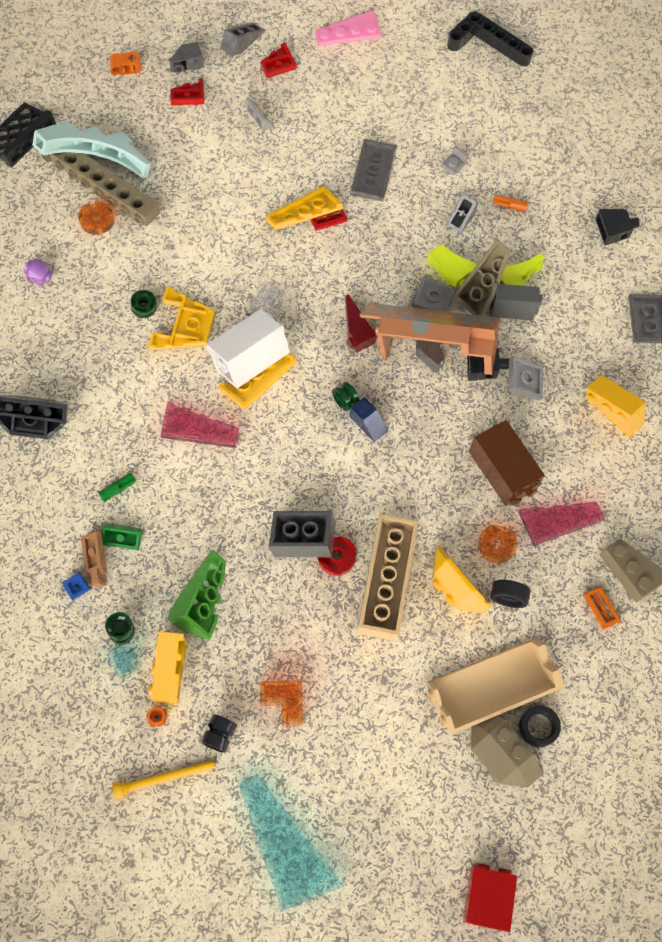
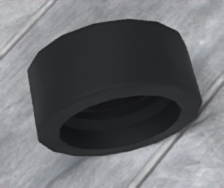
[490,579,531,608]
[519,706,561,747]

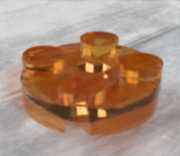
[78,201,114,235]
[478,525,517,564]

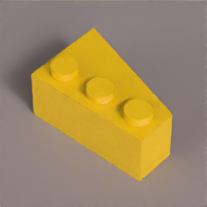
[586,375,646,438]
[149,632,187,705]

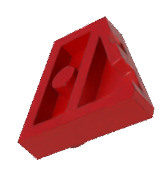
[260,42,297,78]
[170,78,204,106]

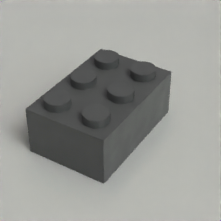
[269,511,336,557]

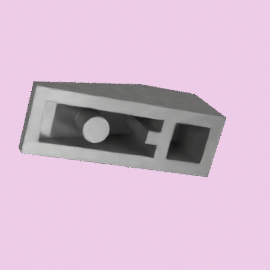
[220,22,265,56]

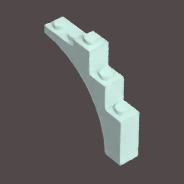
[33,121,151,179]

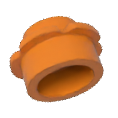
[146,706,167,727]

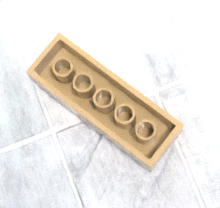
[357,514,419,641]

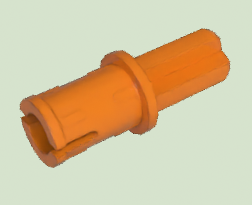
[493,195,528,212]

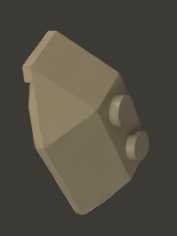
[471,715,543,788]

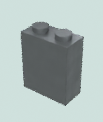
[490,284,543,321]

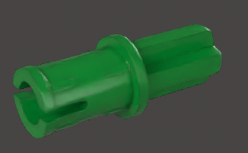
[98,473,136,502]

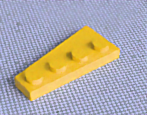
[266,186,343,230]
[218,353,297,410]

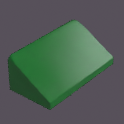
[101,523,144,551]

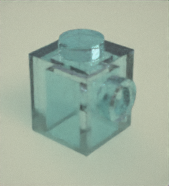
[107,644,139,680]

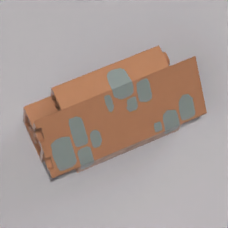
[360,303,501,375]

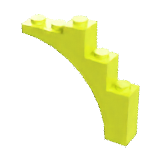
[427,244,545,289]

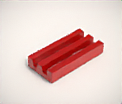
[310,209,348,231]

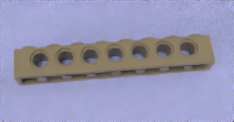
[41,152,160,226]

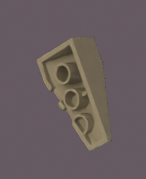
[453,239,511,316]

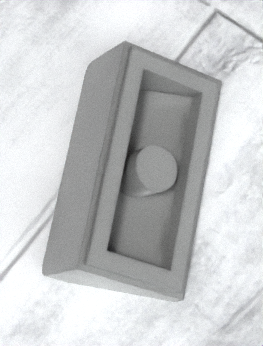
[246,97,273,131]

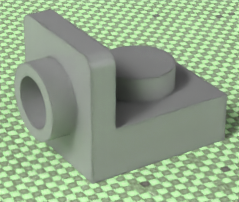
[441,146,468,176]

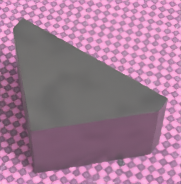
[446,194,478,233]

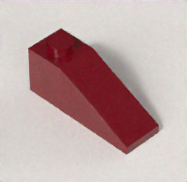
[345,294,377,353]

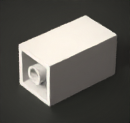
[207,309,290,388]

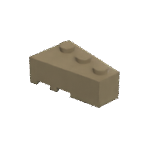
[600,539,662,603]

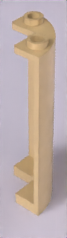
[427,637,564,734]

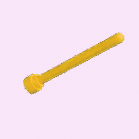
[112,760,215,800]

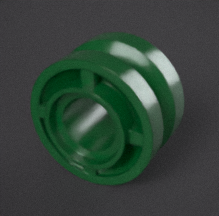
[131,290,157,319]
[332,381,360,412]

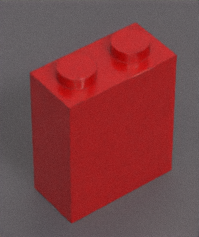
[463,863,517,932]

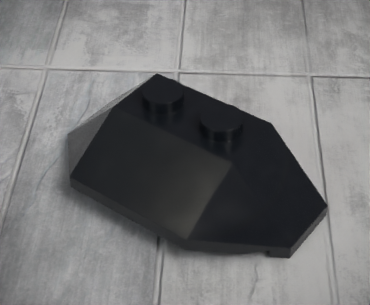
[0,395,68,439]

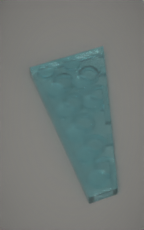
[238,774,344,912]

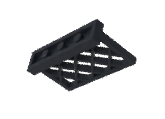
[0,102,56,168]

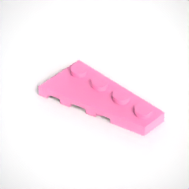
[315,10,381,46]

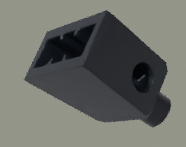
[595,209,640,246]
[467,348,509,381]

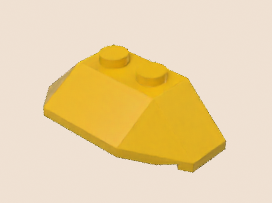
[432,545,491,613]

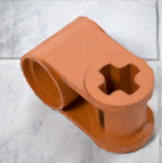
[110,52,142,76]

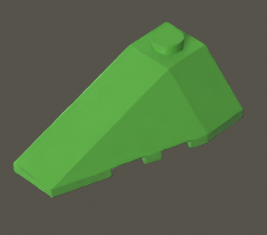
[167,550,226,640]

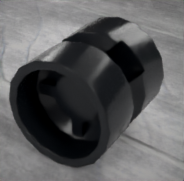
[200,714,238,753]

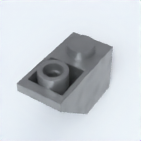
[169,42,203,73]
[416,340,444,373]

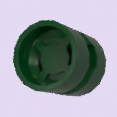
[105,612,135,645]

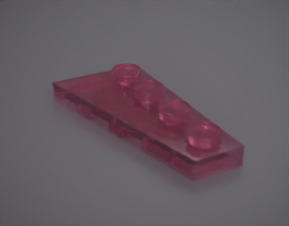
[160,401,239,448]
[518,502,605,546]

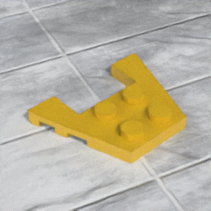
[148,286,215,350]

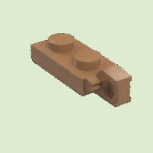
[81,530,107,588]

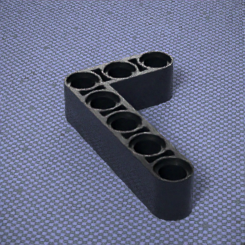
[447,11,534,66]

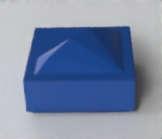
[62,572,91,600]

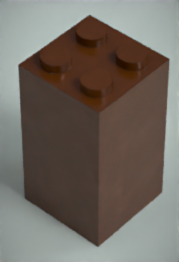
[469,420,545,506]

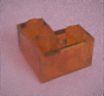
[260,680,303,727]

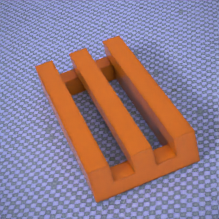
[583,586,621,630]

